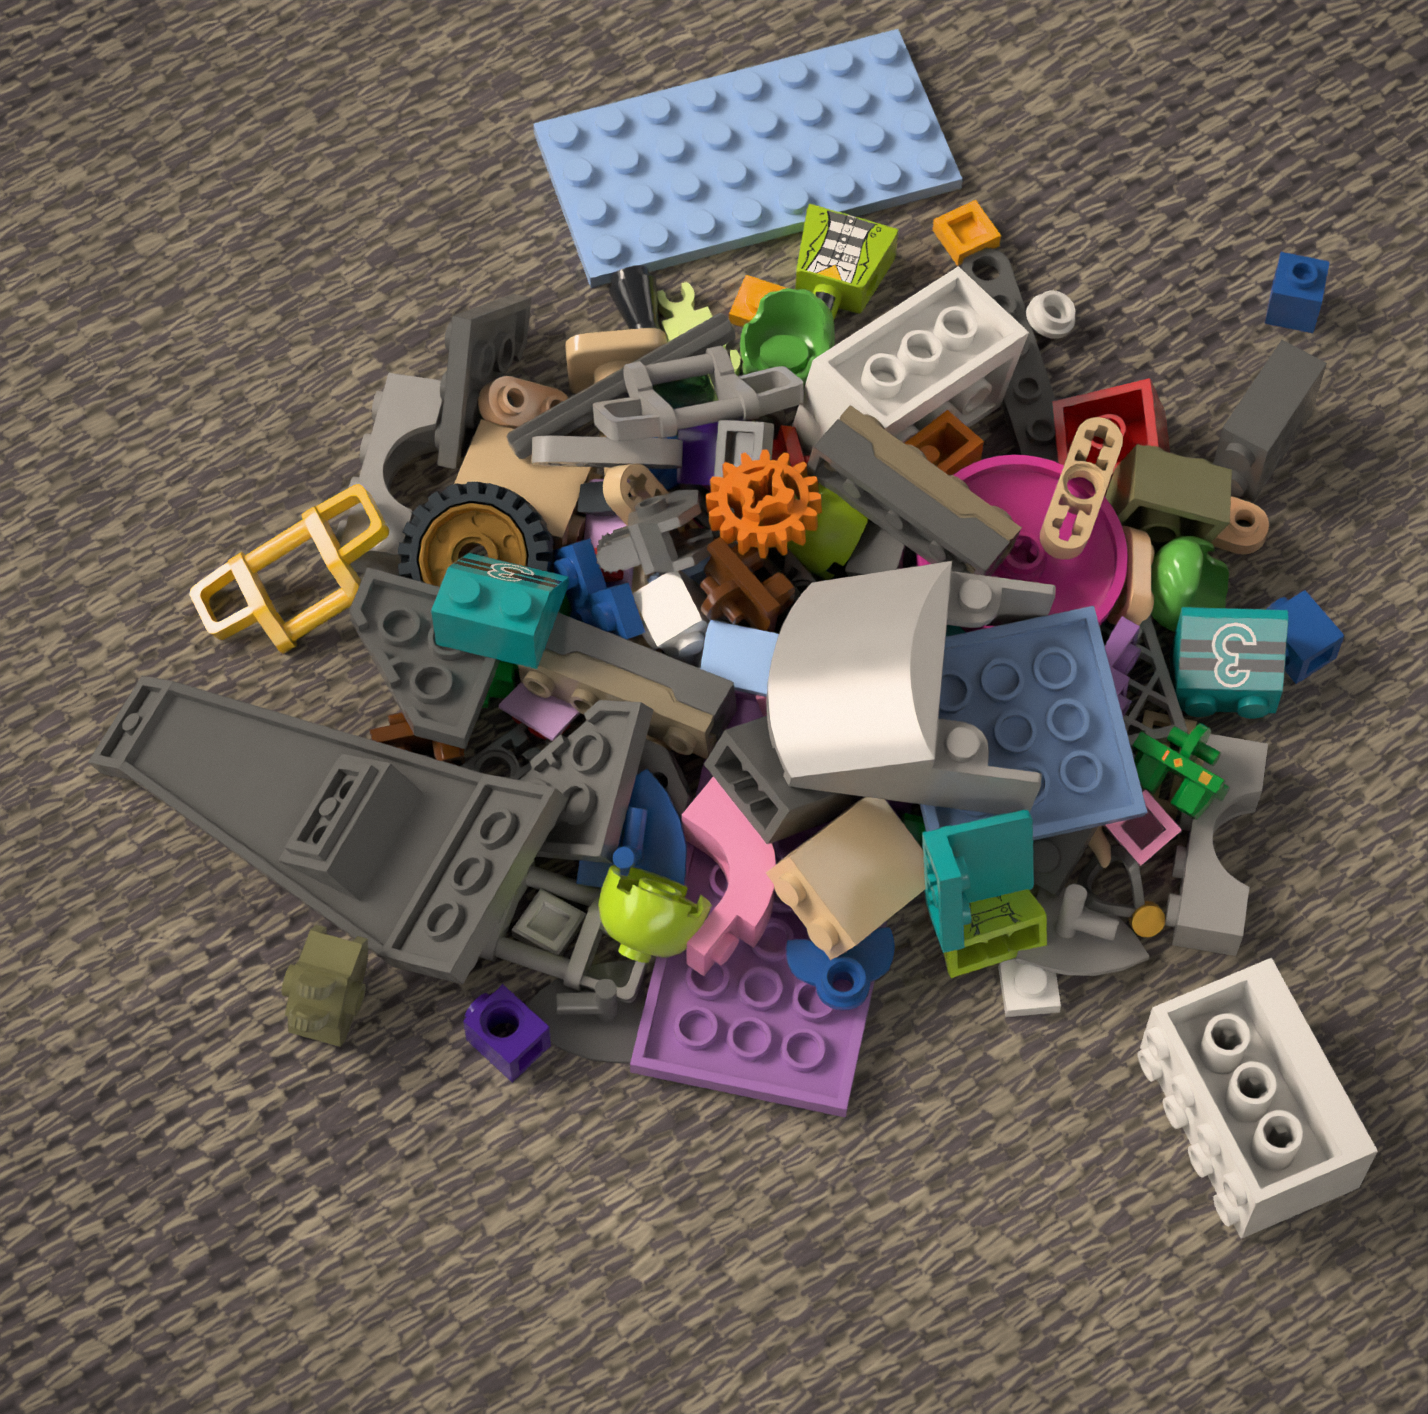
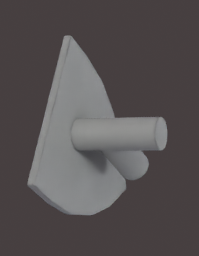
[1015,884,1150,976]

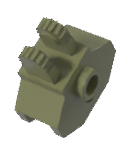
[281,925,368,1047]

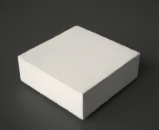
[512,888,586,956]

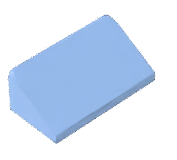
[700,620,779,697]

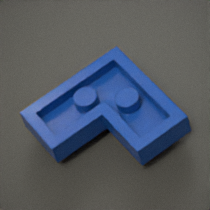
[553,539,646,639]

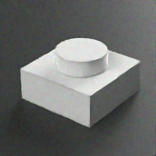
[998,959,1061,1017]

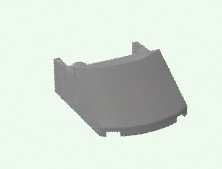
[766,561,1056,814]

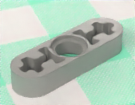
[532,436,683,469]

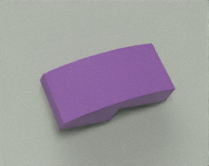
[1105,616,1141,717]

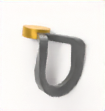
[1077,846,1165,938]

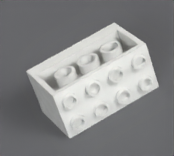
[792,266,1029,455]
[1138,958,1377,1239]

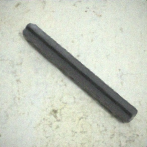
[506,313,736,459]

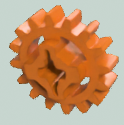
[706,450,822,558]

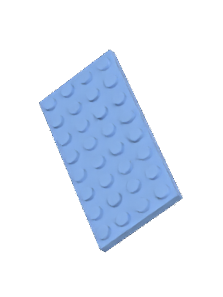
[534,29,962,288]

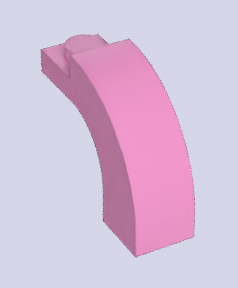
[682,777,776,976]

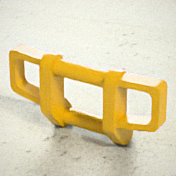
[190,484,390,654]

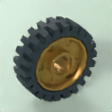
[398,481,555,587]

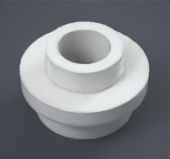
[1026,290,1075,339]

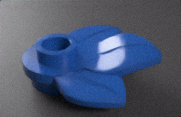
[786,927,895,1011]

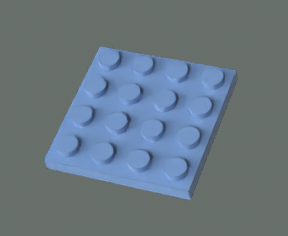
[920,606,1147,840]

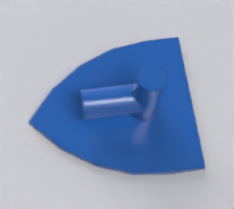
[576,768,687,888]

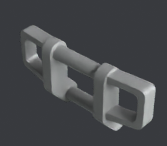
[593,346,804,441]
[479,860,651,1003]

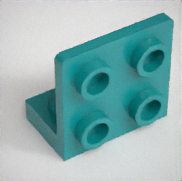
[922,810,1034,953]

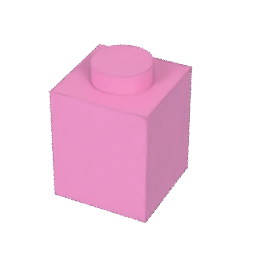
[1103,790,1181,866]

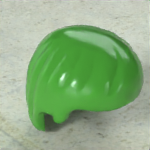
[740,288,835,389]
[1151,536,1229,632]

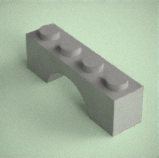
[336,373,444,576]
[1165,734,1268,956]

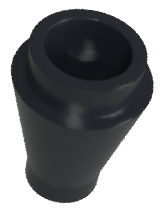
[609,265,661,330]

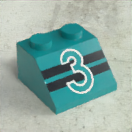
[431,553,569,669]
[1169,607,1288,719]

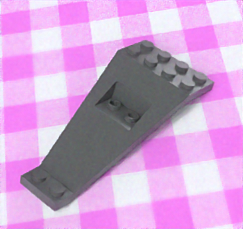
[88,675,568,984]

